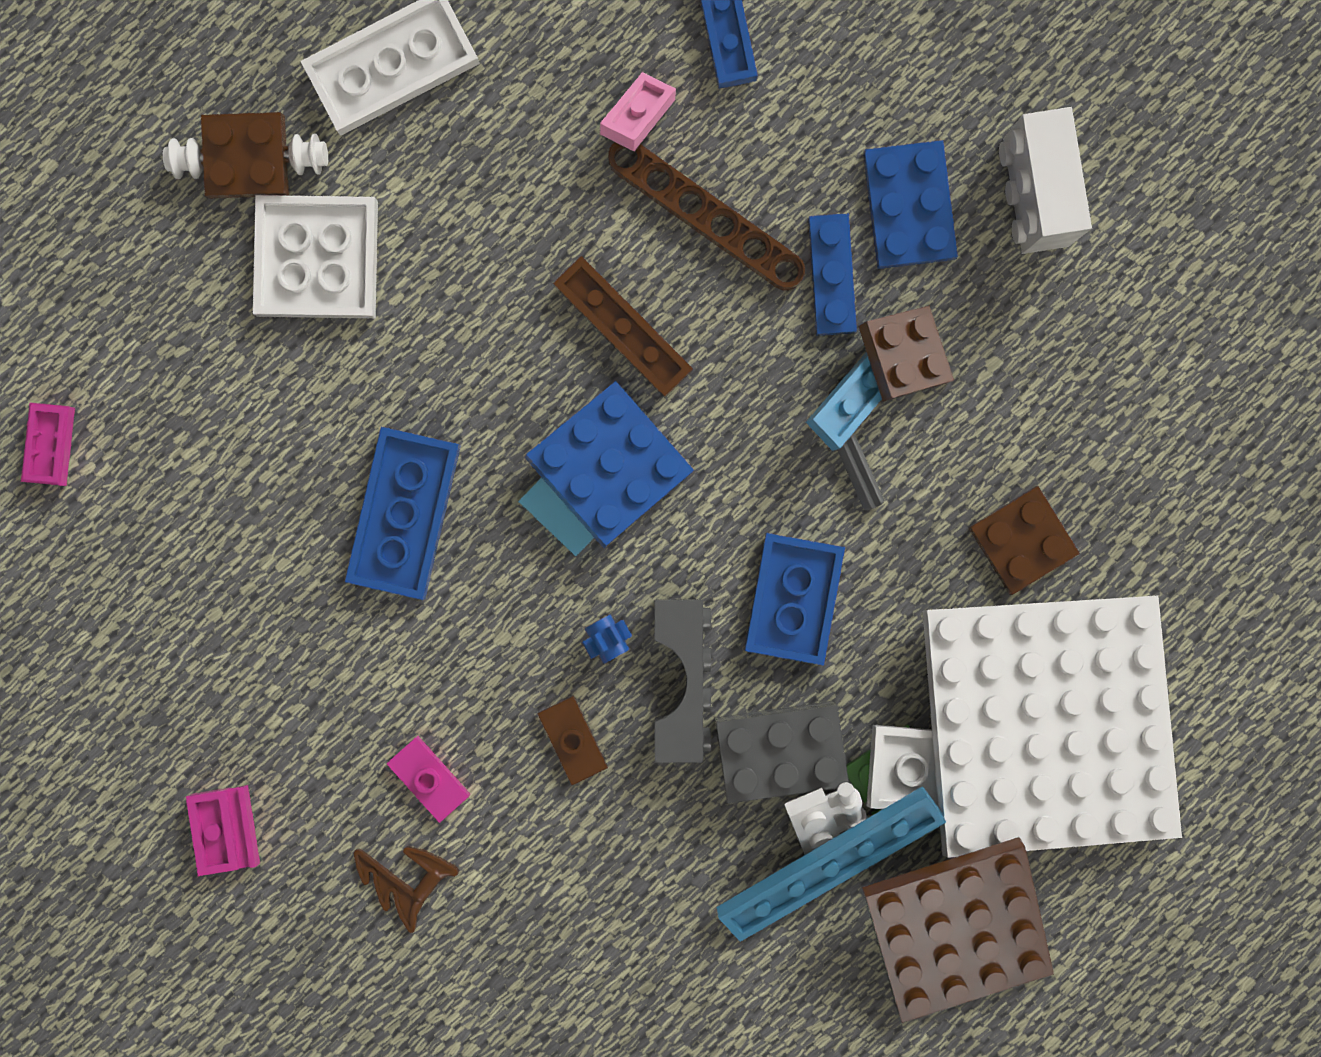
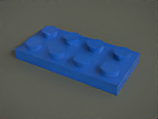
[345,427,461,600]

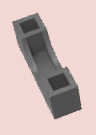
[655,599,711,763]

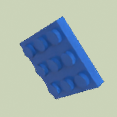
[525,381,694,548]

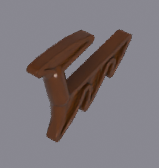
[354,846,460,933]

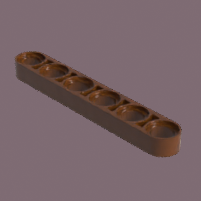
[608,142,805,291]

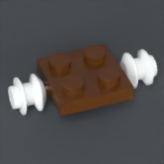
[163,112,328,199]

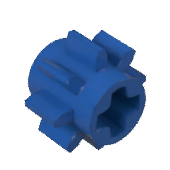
[582,614,632,664]

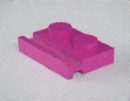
[186,785,260,876]

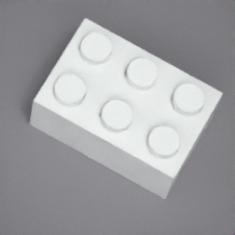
[999,107,1092,254]

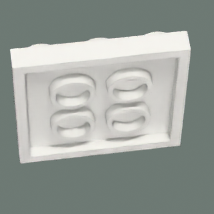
[253,195,378,318]

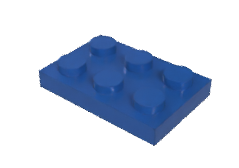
[863,140,958,269]
[744,533,845,666]

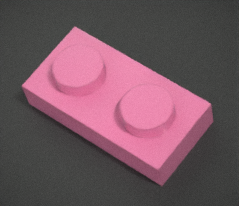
[600,72,676,151]

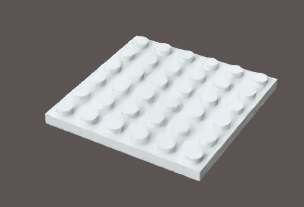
[922,596,1182,858]

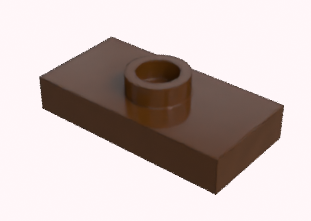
[537,695,608,785]

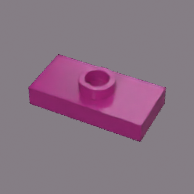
[21,403,75,486]
[387,736,471,823]

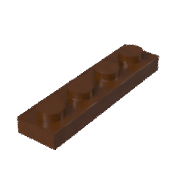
[553,256,693,398]

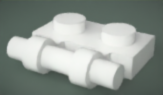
[784,782,867,855]

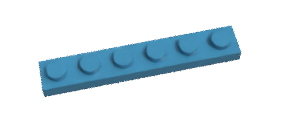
[716,786,946,942]

